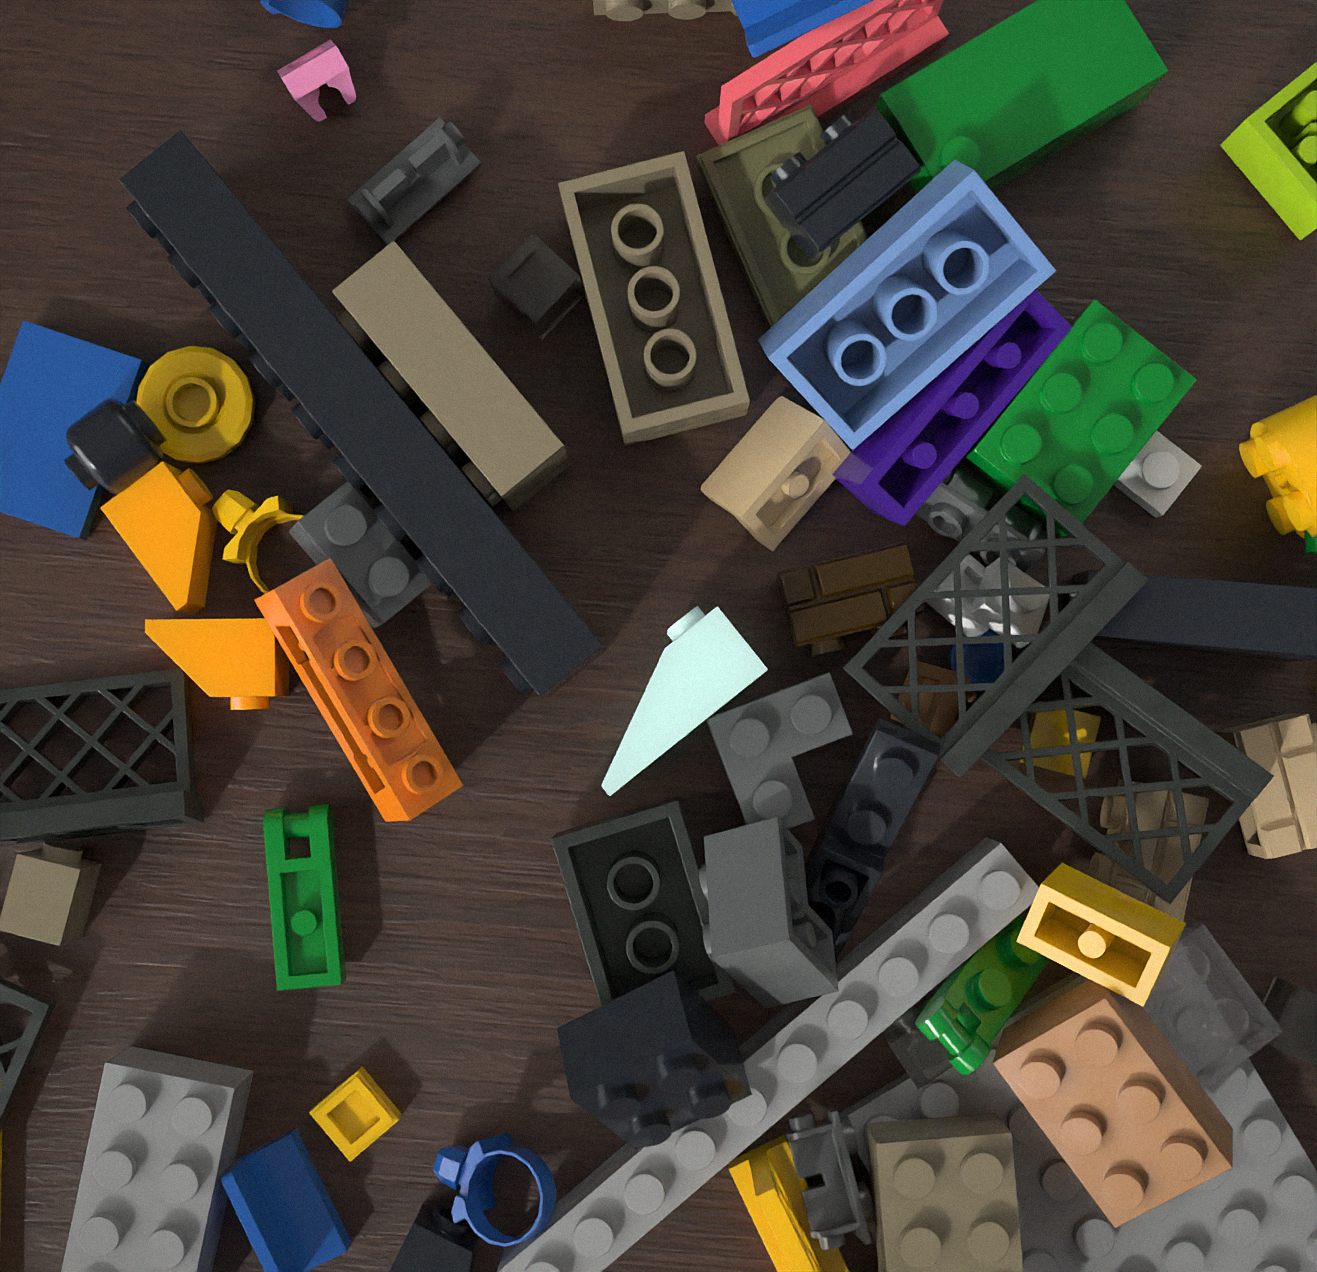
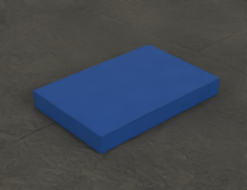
[0,320,148,540]

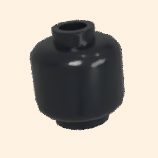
[64,398,167,495]

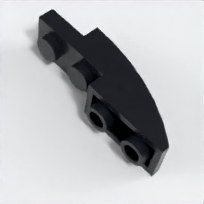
[804,718,939,962]

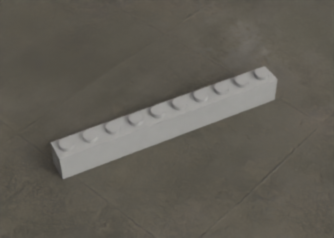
[497,837,1039,1272]

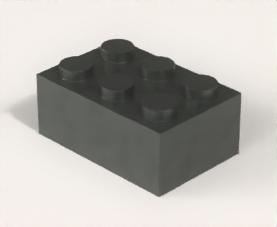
[551,796,735,1006]

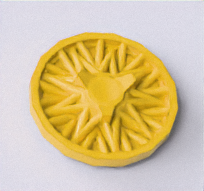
[136,346,256,464]

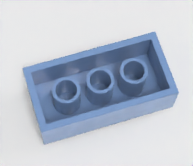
[758,160,1056,450]

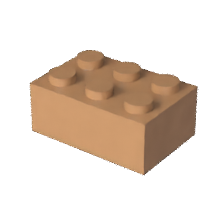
[993,979,1233,1228]

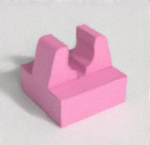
[277,40,356,121]

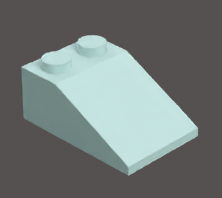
[601,606,768,796]

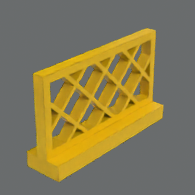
[728,1135,850,1272]

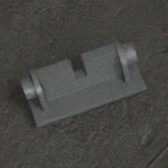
[347,117,482,245]
[915,467,1047,573]
[785,1103,875,1250]

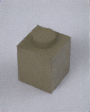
[0,841,102,946]

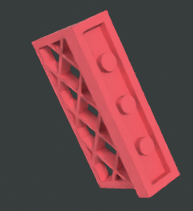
[705,0,949,145]

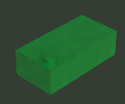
[876,0,1168,194]

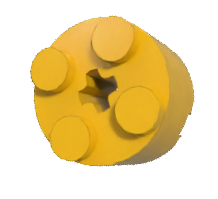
[1239,395,1317,538]

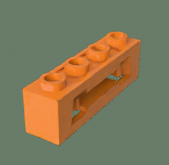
[254,558,464,822]

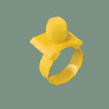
[212,490,303,594]

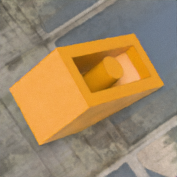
[100,461,218,614]
[145,618,289,710]

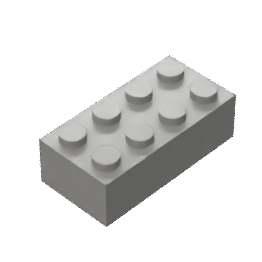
[61,1046,254,1272]

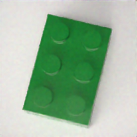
[960,299,1197,539]

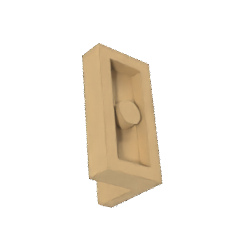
[701,396,851,551]

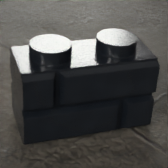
[764,107,921,260]

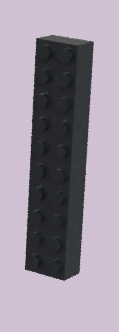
[119,130,607,697]

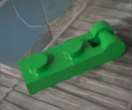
[263,803,346,991]
[915,914,1050,1076]

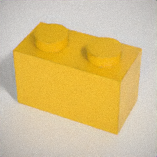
[1017,863,1186,1007]

